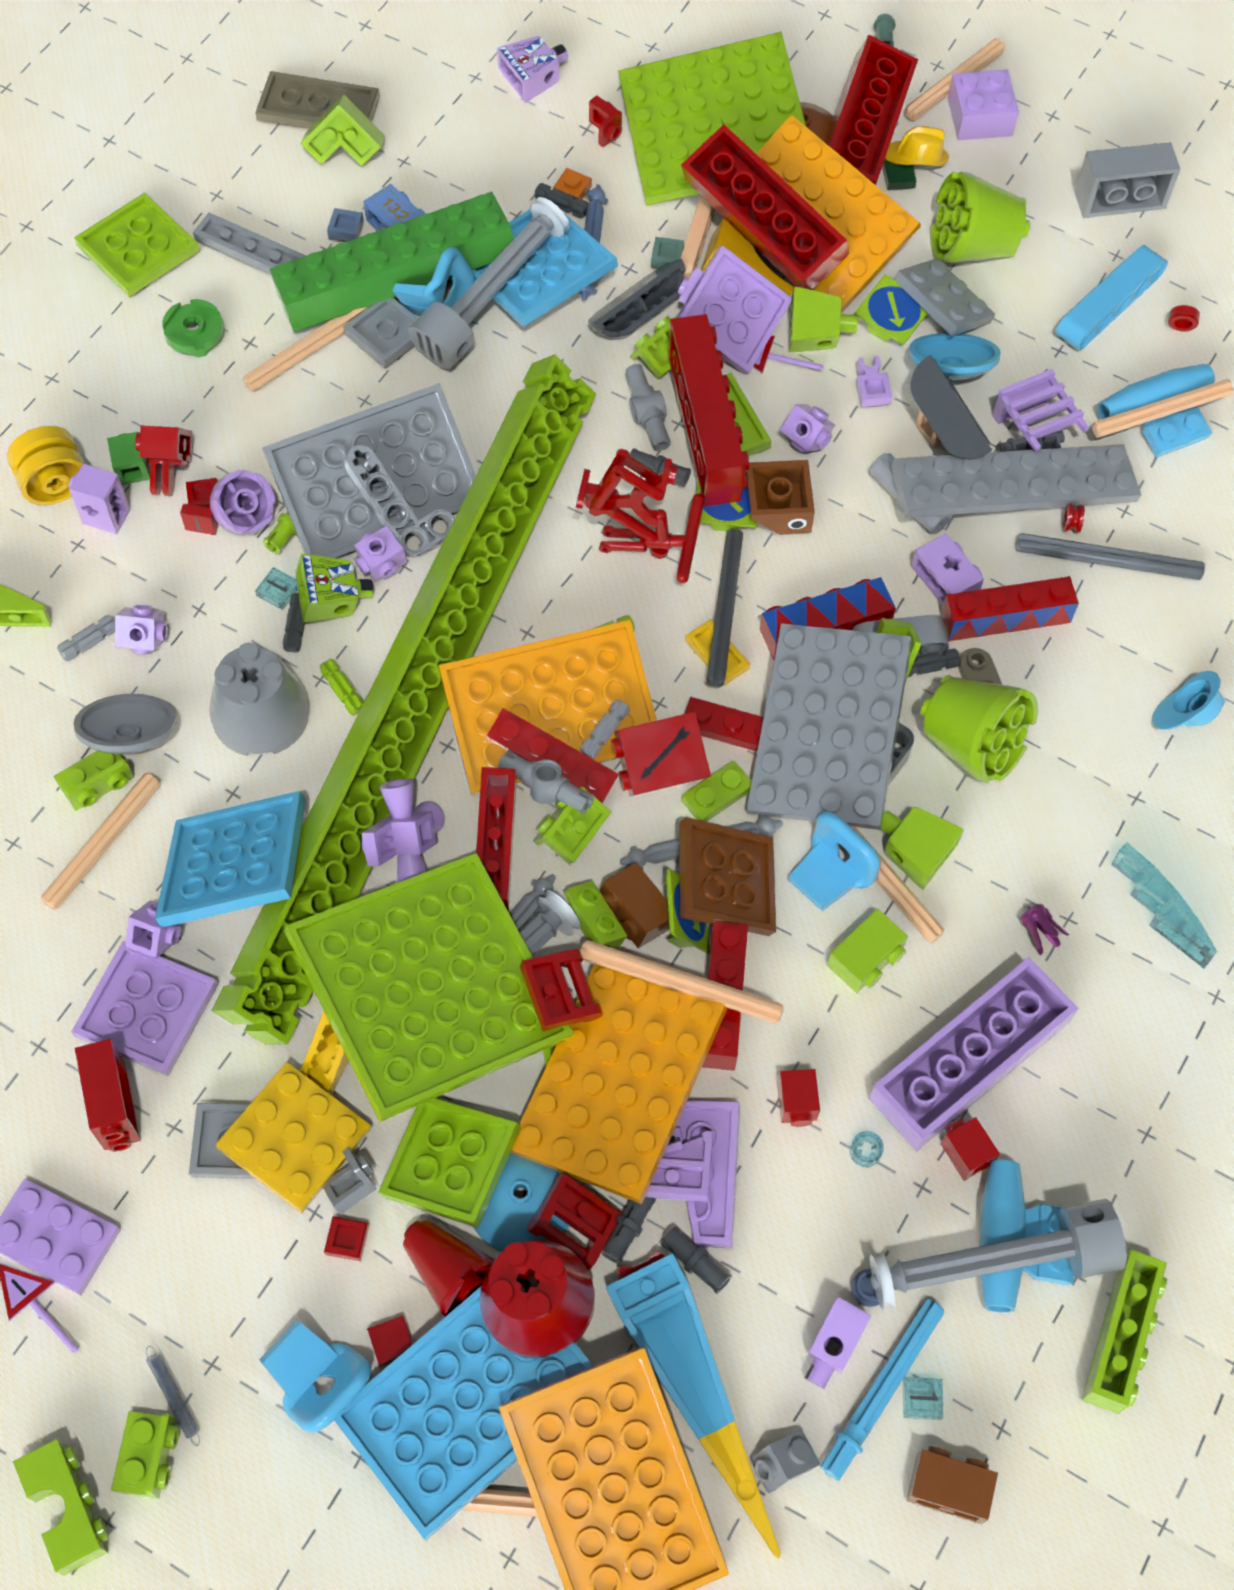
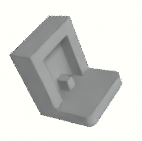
[323,1147,376,1215]
[751,1429,821,1493]

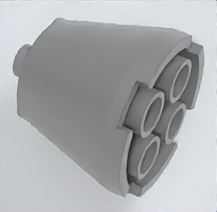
[209,642,309,756]

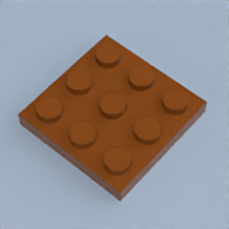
[679,817,776,936]

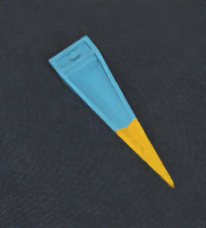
[606,1253,781,1558]

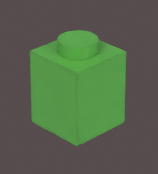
[107,431,150,485]

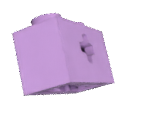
[69,463,130,535]
[911,533,984,606]

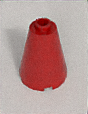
[403,1220,495,1317]

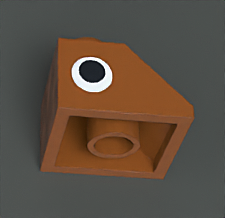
[746,460,815,535]

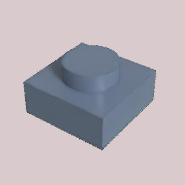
[327,208,364,241]

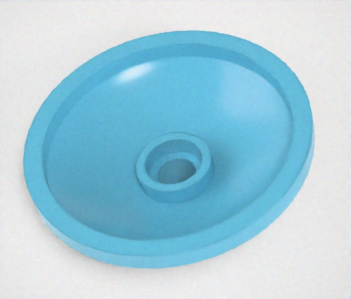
[909,333,1001,382]
[473,1153,570,1252]

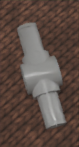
[625,364,671,451]
[498,750,594,814]

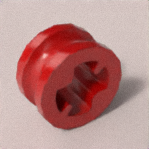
[1063,503,1085,533]

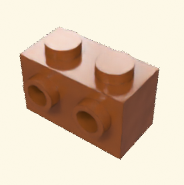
[600,862,670,949]
[906,1446,998,1525]

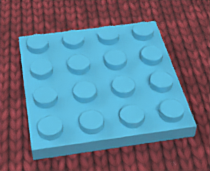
[473,209,618,327]
[155,791,306,927]

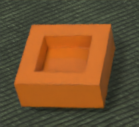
[553,168,592,200]

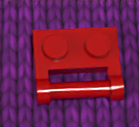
[520,949,603,1031]
[527,1173,622,1271]

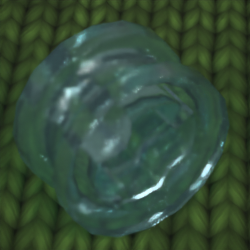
[850,1131,884,1168]

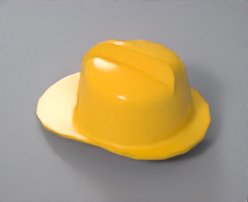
[885,126,949,166]

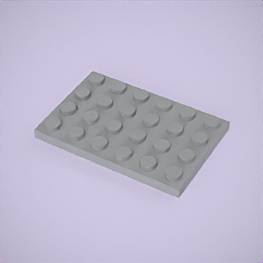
[262,383,476,558]
[747,624,912,830]

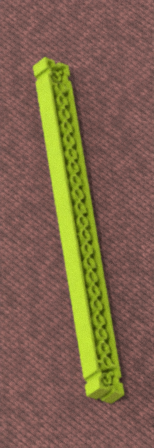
[211,354,596,1045]

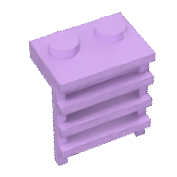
[992,369,1089,452]

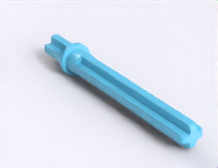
[820,1299,944,1481]

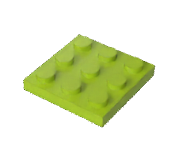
[74,192,200,297]
[378,1098,521,1228]

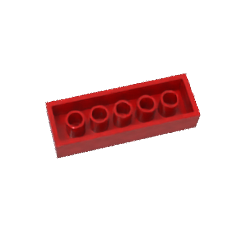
[825,34,918,185]
[681,124,849,290]
[668,314,749,507]

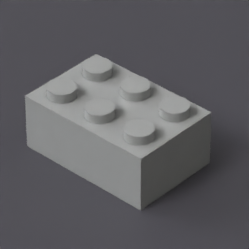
[1074,142,1180,218]

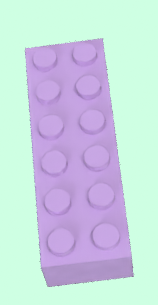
[868,957,1079,1152]

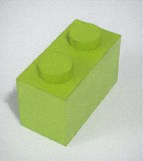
[827,908,908,993]

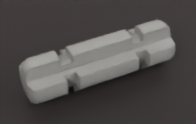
[57,615,115,661]
[580,699,630,759]

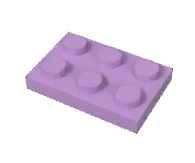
[0,1178,121,1296]

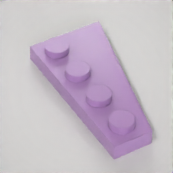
[674,1101,740,1248]

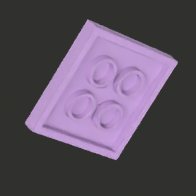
[676,245,793,375]
[71,941,218,1076]

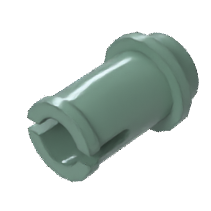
[874,14,896,46]

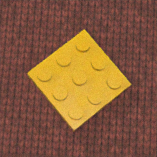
[216,1062,371,1214]

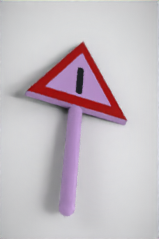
[753,335,824,374]
[0,1264,78,1353]

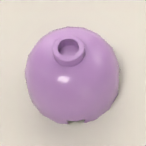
[210,470,275,534]

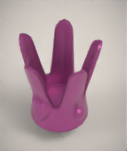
[1020,903,1070,955]

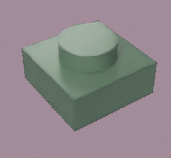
[651,237,684,268]

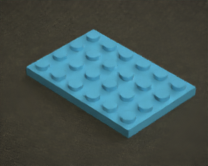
[334,1287,594,1540]

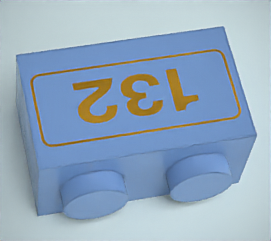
[363,184,426,231]

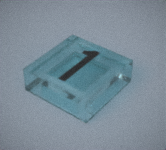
[255,567,298,610]
[903,1377,943,1420]

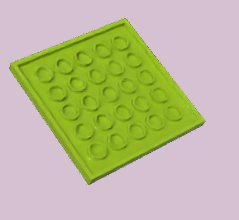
[618,31,806,206]
[284,853,574,1122]

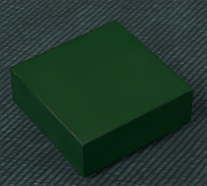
[883,161,917,190]

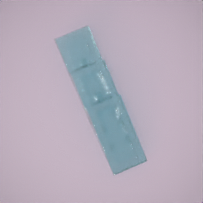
[1111,842,1217,969]

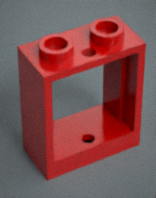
[74,1038,140,1152]

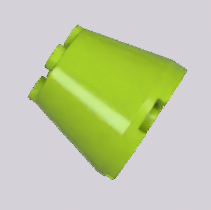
[930,172,1030,263]
[921,675,1038,784]

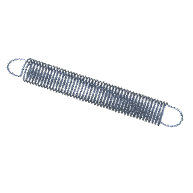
[146,1346,200,1446]

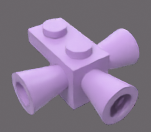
[362,779,444,883]

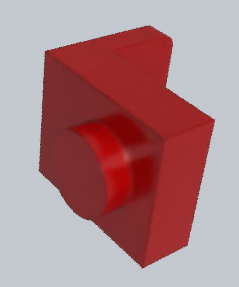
[589,95,622,148]

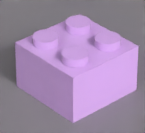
[947,69,1019,140]

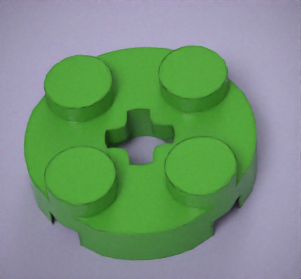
[162,299,224,357]

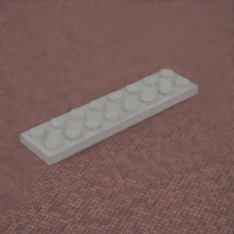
[891,444,1141,518]

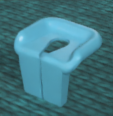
[393,247,475,316]
[788,811,881,911]
[259,1319,371,1433]

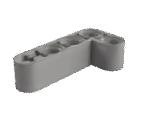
[344,445,454,557]

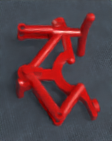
[576,449,705,584]

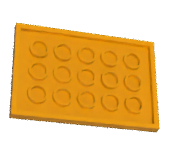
[756,114,921,313]
[438,620,657,795]
[511,964,727,1204]
[498,1346,729,1590]

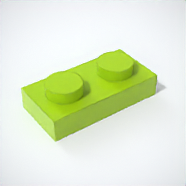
[681,761,752,822]

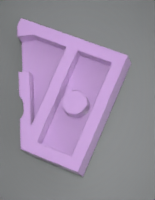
[645,1131,713,1202]

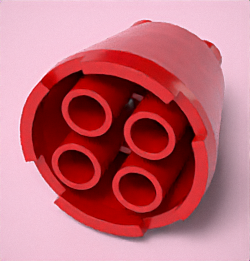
[480,1240,595,1358]

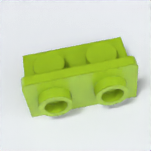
[630,314,678,379]
[53,751,134,811]
[533,786,612,865]
[564,881,627,950]
[111,1411,180,1499]

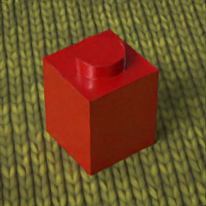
[777,1069,820,1127]
[940,1117,1000,1181]

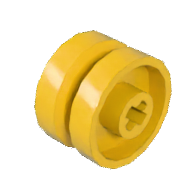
[6,426,85,505]

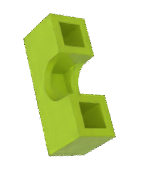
[13,1439,109,1576]

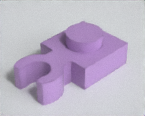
[856,356,892,407]

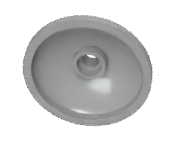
[73,694,176,755]

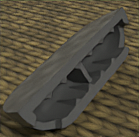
[588,259,686,337]
[911,354,993,460]

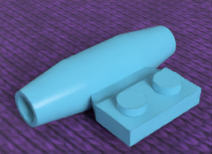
[1098,364,1215,458]
[979,1160,1074,1313]

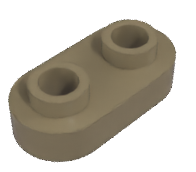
[958,648,1002,684]

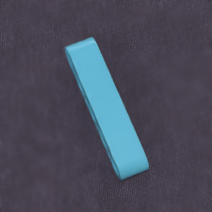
[1055,245,1168,351]

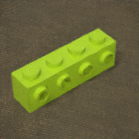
[1082,1249,1167,1414]

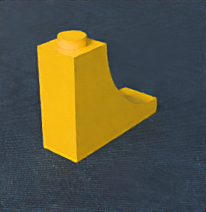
[701,217,793,296]
[300,1011,349,1095]

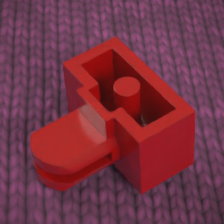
[135,425,192,496]

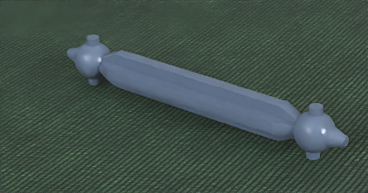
[579,184,608,300]

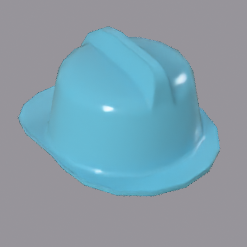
[1152,671,1226,730]

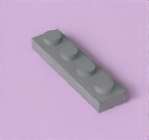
[193,212,306,274]

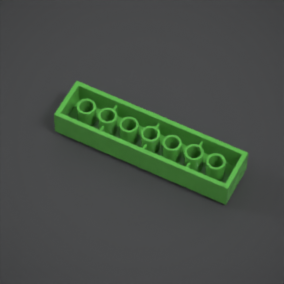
[269,191,514,332]

